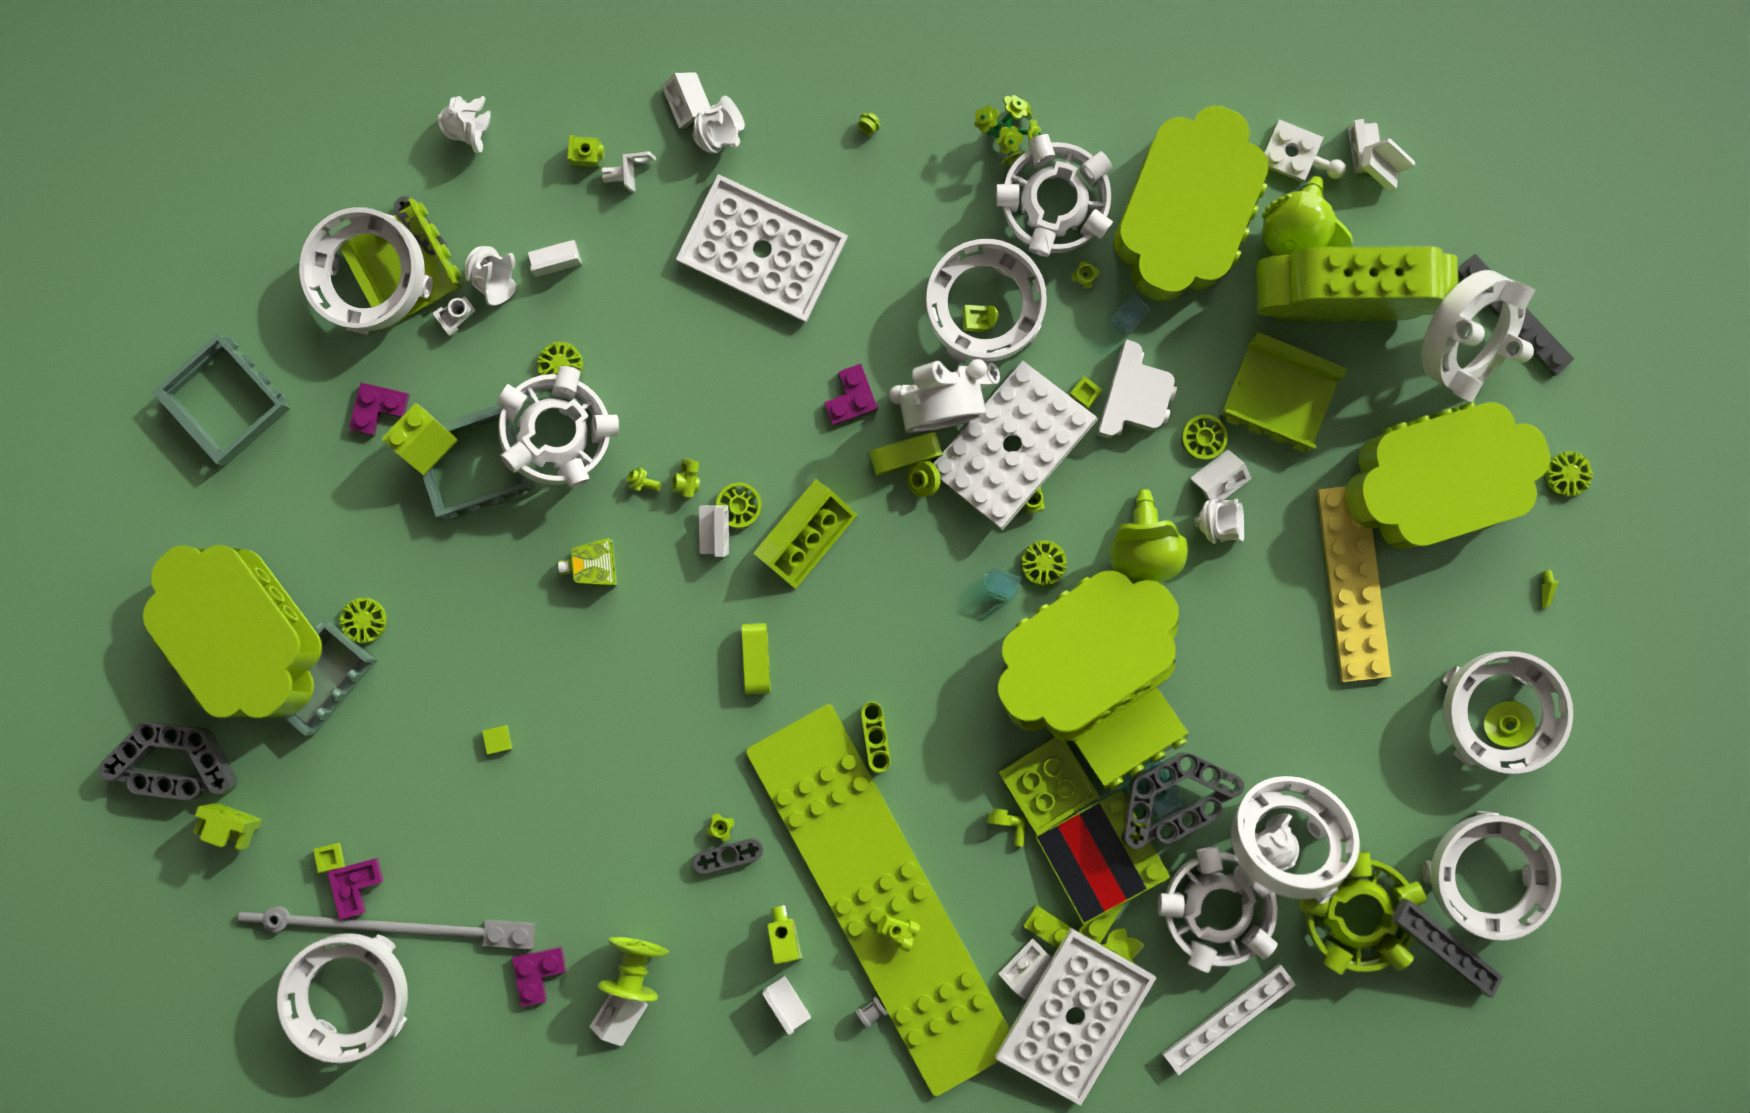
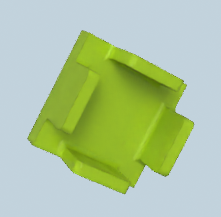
[193,803,263,851]

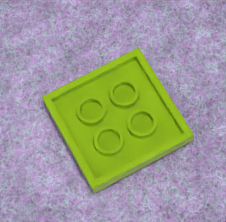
[998,737,1100,836]

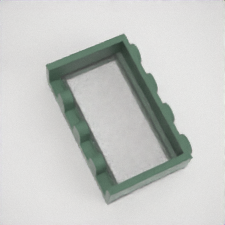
[284,621,377,735]

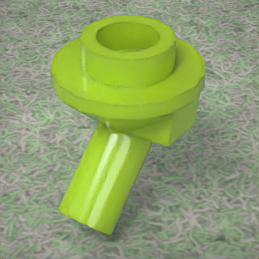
[626,467,662,492]

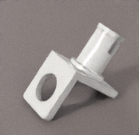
[602,152,656,192]

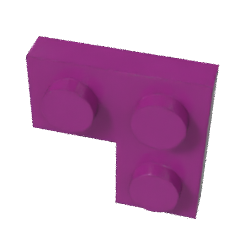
[824,364,878,426]
[349,382,410,436]
[327,858,384,920]
[512,946,567,1007]

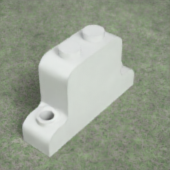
[1096,340,1177,438]

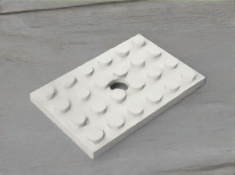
[676,174,848,323]
[933,361,1097,530]
[995,928,1156,1106]

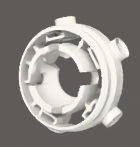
[996,134,1113,257]
[496,366,619,488]
[1158,846,1277,973]

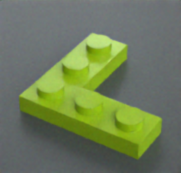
[1023,903,1125,948]

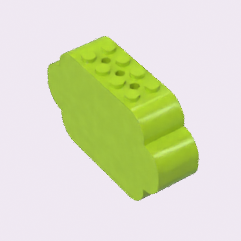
[1113,106,1268,302]
[1256,246,1458,322]
[1345,401,1550,549]
[143,545,322,718]
[998,571,1179,741]

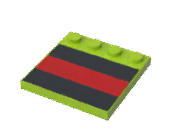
[1035,790,1170,925]

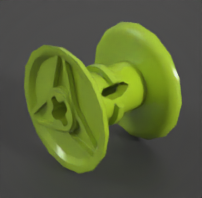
[597,937,669,1001]

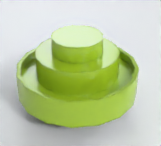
[908,461,940,497]

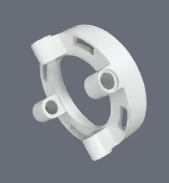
[299,207,433,335]
[926,239,1047,363]
[1421,270,1536,402]
[1443,651,1573,774]
[1231,776,1359,904]
[1422,811,1561,940]
[277,934,408,1063]

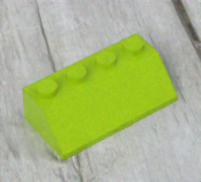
[753,479,858,589]

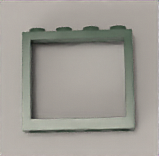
[152,334,290,466]
[422,404,533,521]

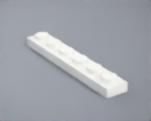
[1162,964,1296,1075]

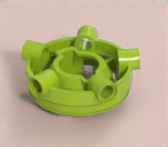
[1300,851,1427,975]

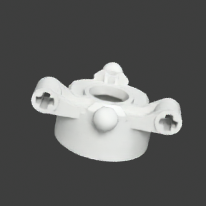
[889,359,1000,433]

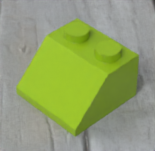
[381,403,458,476]

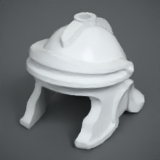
[438,96,490,154]
[693,96,744,153]
[465,246,516,306]
[1195,499,1244,544]
[1255,813,1299,871]

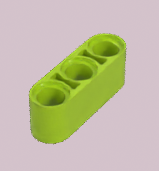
[869,432,943,475]
[742,623,771,695]
[861,701,891,773]

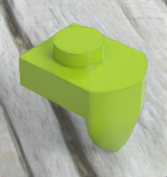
[962,305,999,332]

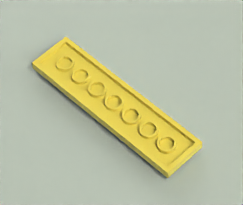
[1316,486,1391,682]

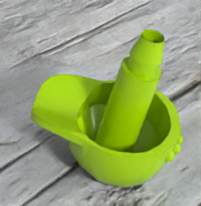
[1262,176,1353,256]
[1109,489,1188,583]

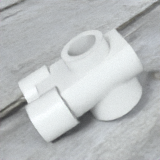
[433,296,476,336]

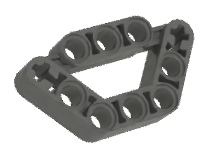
[98,722,237,800]
[1121,752,1244,849]

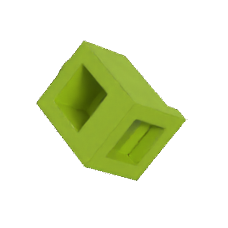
[567,135,605,167]

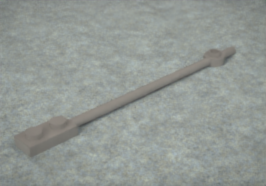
[238,906,536,949]

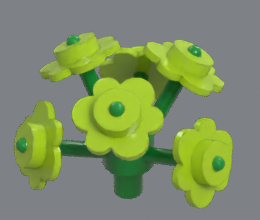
[974,95,1041,167]

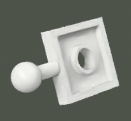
[1265,120,1346,183]

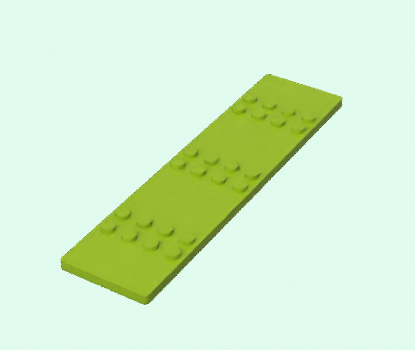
[746,704,1010,1096]

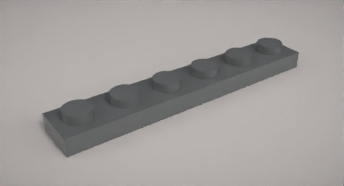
[1458,254,1574,376]
[1391,898,1503,998]

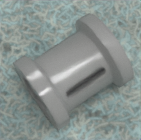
[856,996,888,1029]

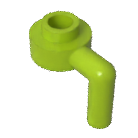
[987,808,1026,847]

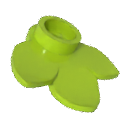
[1102,928,1144,965]

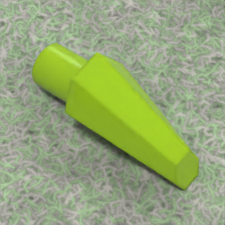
[1541,570,1559,609]

